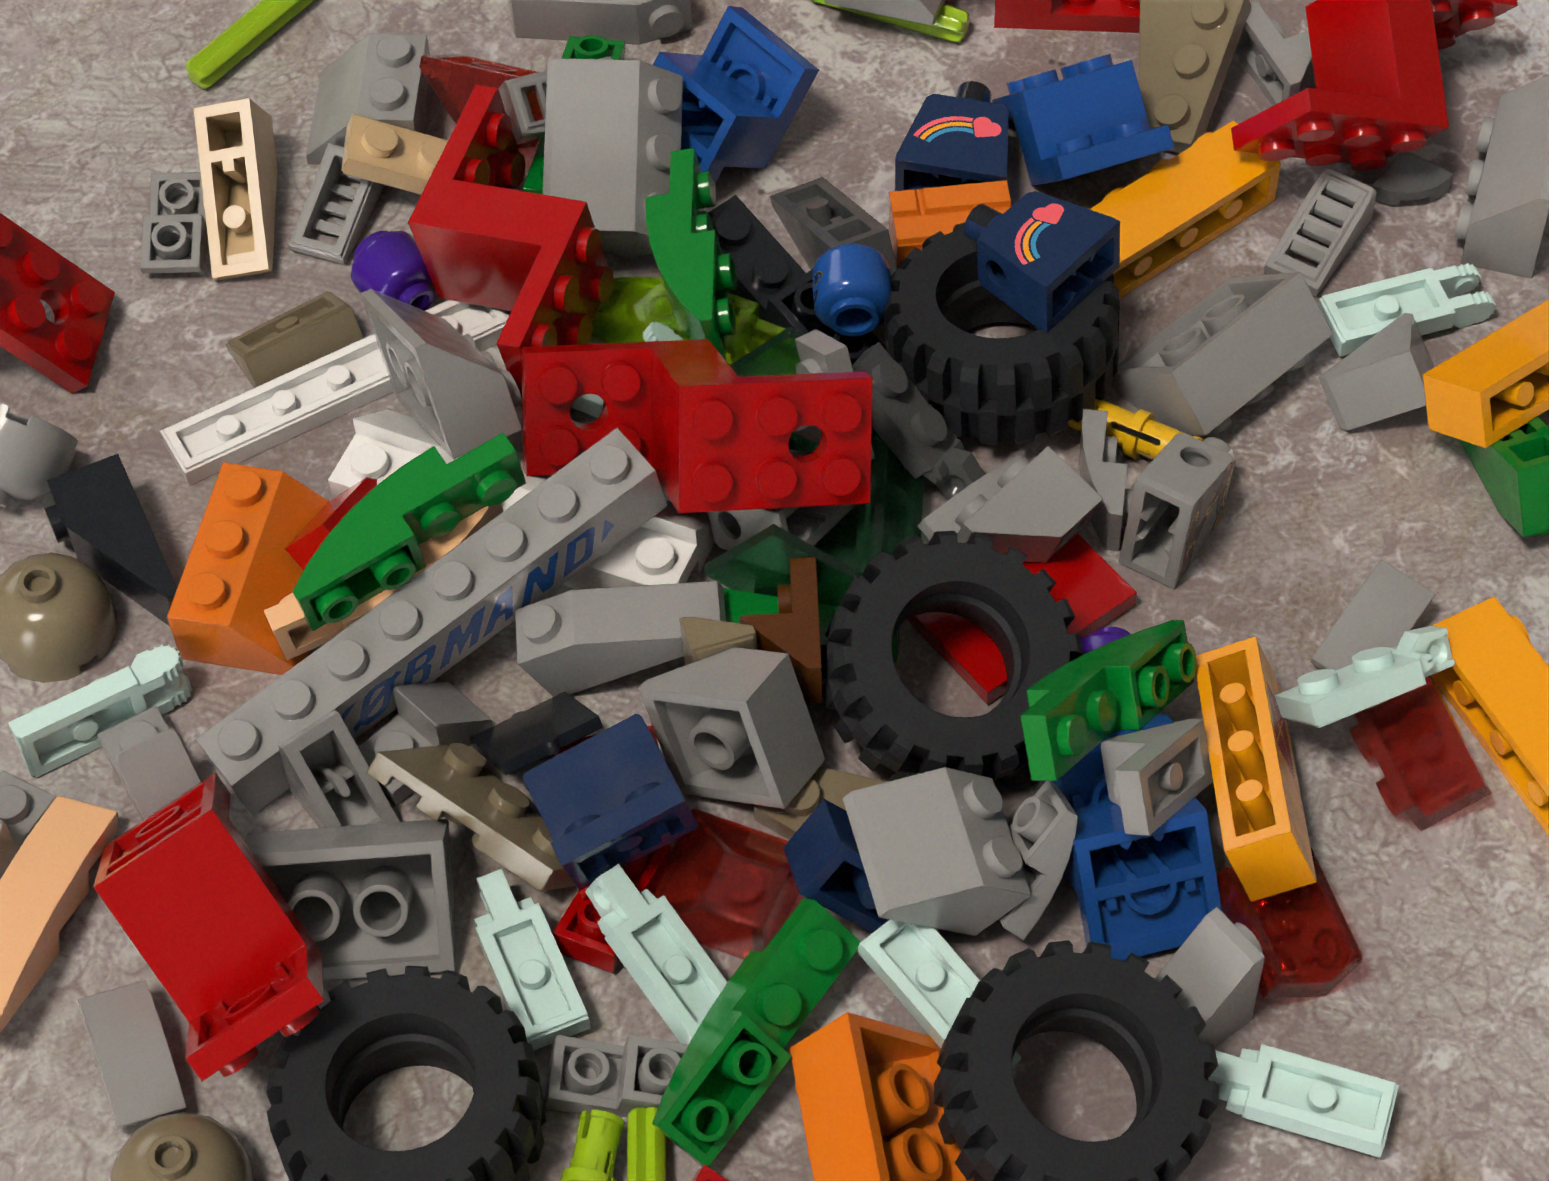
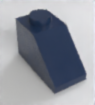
[783,799,890,933]

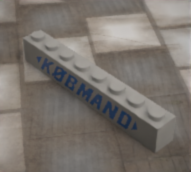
[196,428,667,815]

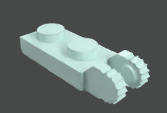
[1318,263,1496,357]
[8,644,192,778]

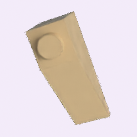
[193,98,278,281]

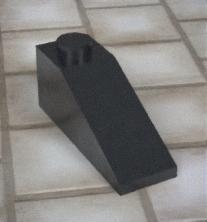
[44,454,177,626]

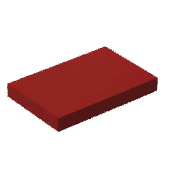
[907,534,1137,705]

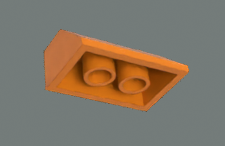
[167,462,329,675]
[789,1012,975,1181]

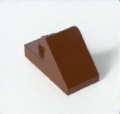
[739,557,822,704]

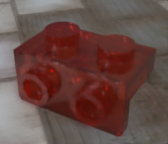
[1349,677,1492,831]
[1217,848,1362,998]

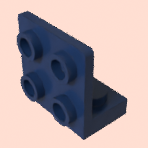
[523,714,700,891]

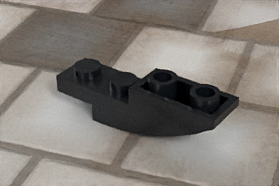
[708,195,886,365]

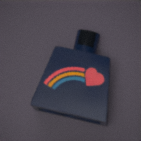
[895,81,1009,191]
[964,191,1120,333]

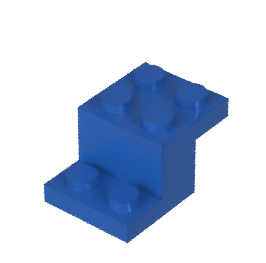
[653,6,819,185]
[992,54,1174,186]
[1043,713,1222,961]

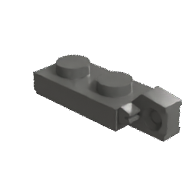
[852,342,986,500]

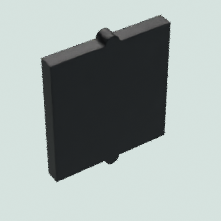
[470,692,603,776]

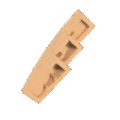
[0,795,119,1033]

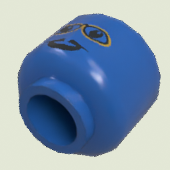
[812,243,892,336]

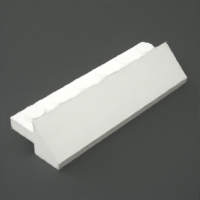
[328,409,715,590]

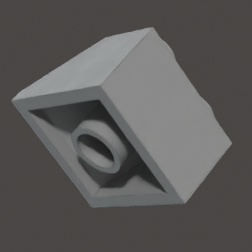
[306,33,435,165]
[638,647,825,809]
[843,767,1031,936]

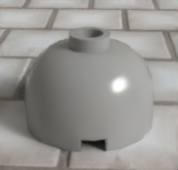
[0,403,78,508]

